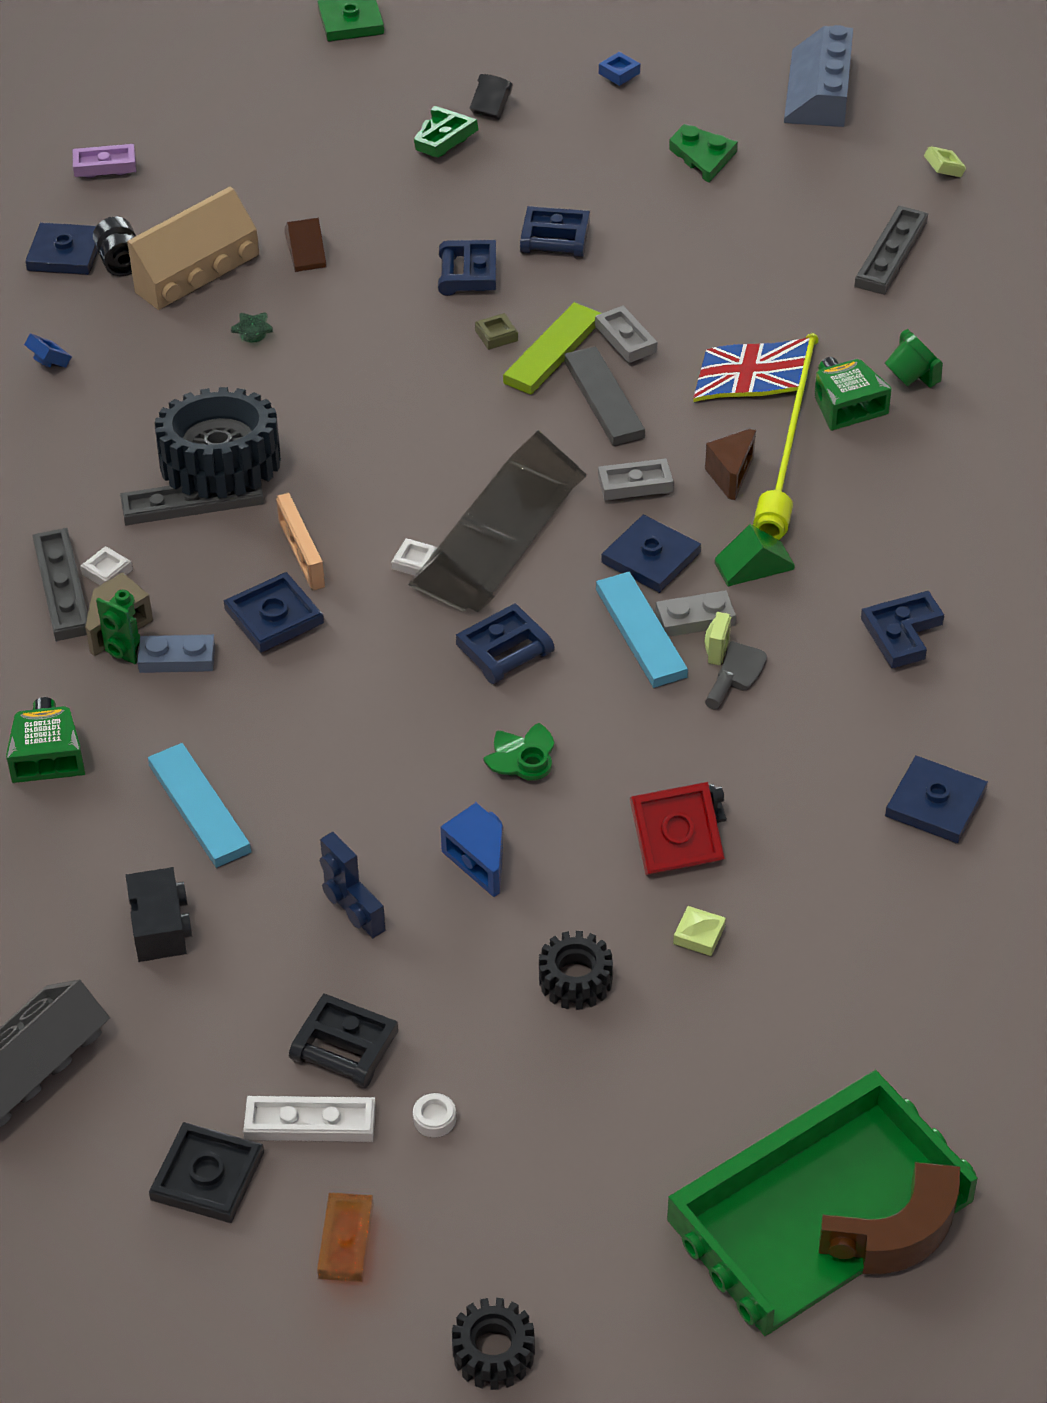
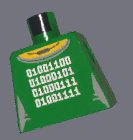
[815,357,892,431]
[6,697,85,783]

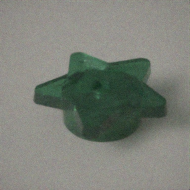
[231,312,273,343]

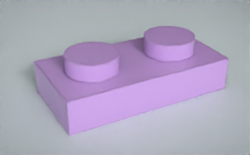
[73,144,136,177]

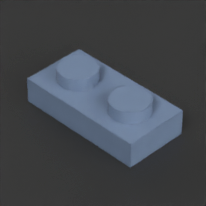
[137,634,215,673]

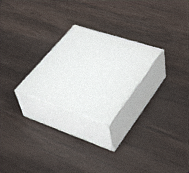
[391,538,439,578]
[80,546,133,585]

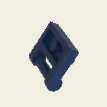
[520,206,590,257]
[438,240,496,296]
[456,603,555,684]

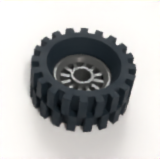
[155,387,281,498]

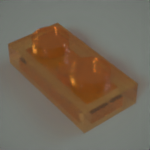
[317,1192,374,1282]

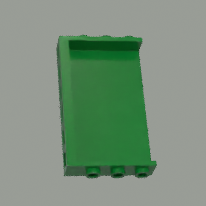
[667,1069,978,1336]

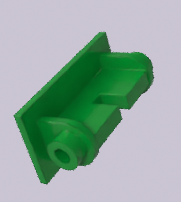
[96,589,140,664]

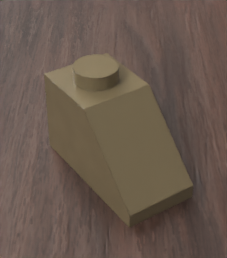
[85,572,153,656]

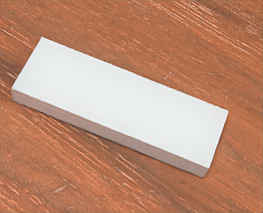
[243,1096,376,1142]

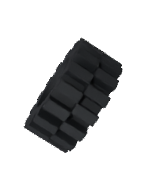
[539,931,613,1010]
[452,1297,535,1390]

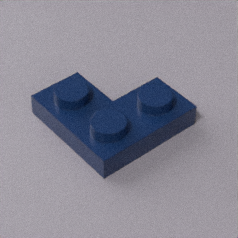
[861,590,944,669]
[319,831,386,939]

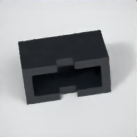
[125,867,193,962]

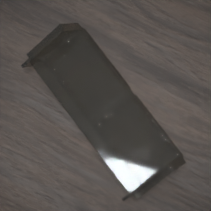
[408,430,587,612]

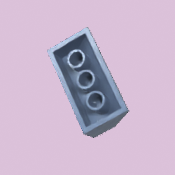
[784,25,853,127]

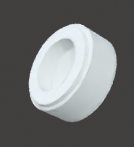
[413,1093,456,1138]

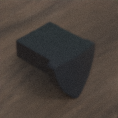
[470,74,513,120]

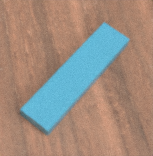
[596,572,688,688]
[148,743,251,868]

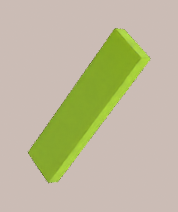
[503,302,602,395]

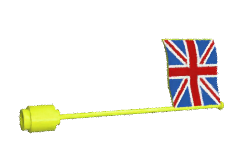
[693,333,819,540]

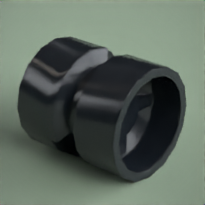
[93,216,136,277]

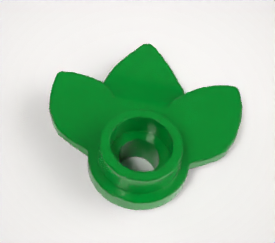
[483,723,554,780]

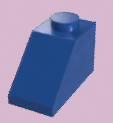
[440,802,503,897]

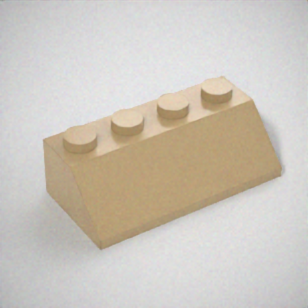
[127,187,259,310]

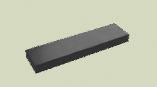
[854,205,928,295]
[565,346,645,446]
[120,486,264,526]
[32,528,88,641]

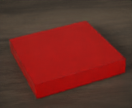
[629,782,725,875]

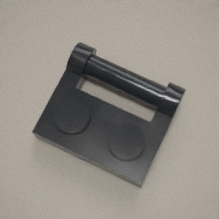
[289,993,398,1088]

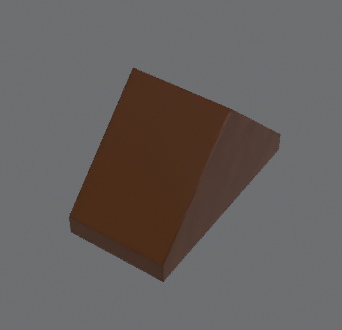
[285,217,327,272]
[705,429,756,500]

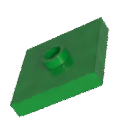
[318,0,384,41]

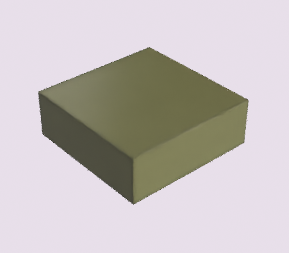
[475,313,518,350]

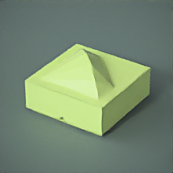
[924,146,966,177]
[704,612,731,665]
[673,906,726,956]

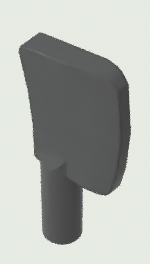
[705,641,767,709]

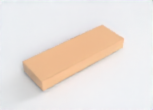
[276,493,325,590]

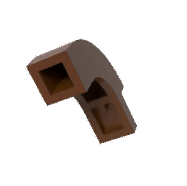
[819,1162,960,1274]

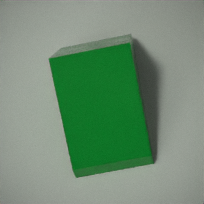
[715,524,795,587]

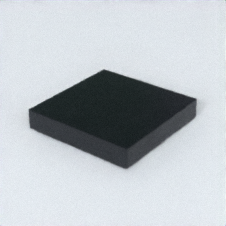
[149,1122,264,1223]

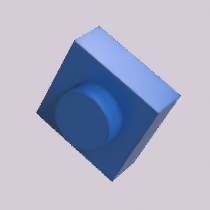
[598,52,641,86]
[24,333,72,368]

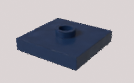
[25,222,98,275]
[601,514,701,593]
[223,572,324,653]
[885,755,988,843]

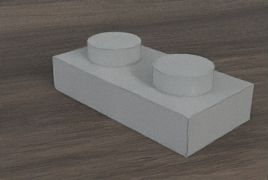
[595,306,657,363]
[598,459,673,500]
[656,590,736,637]

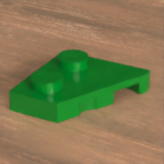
[414,106,479,157]
[669,124,738,183]

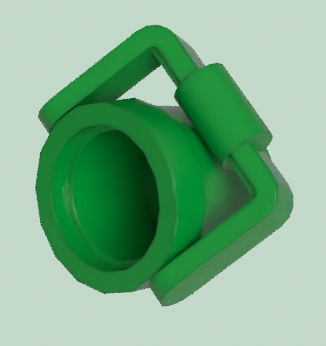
[884,329,943,388]

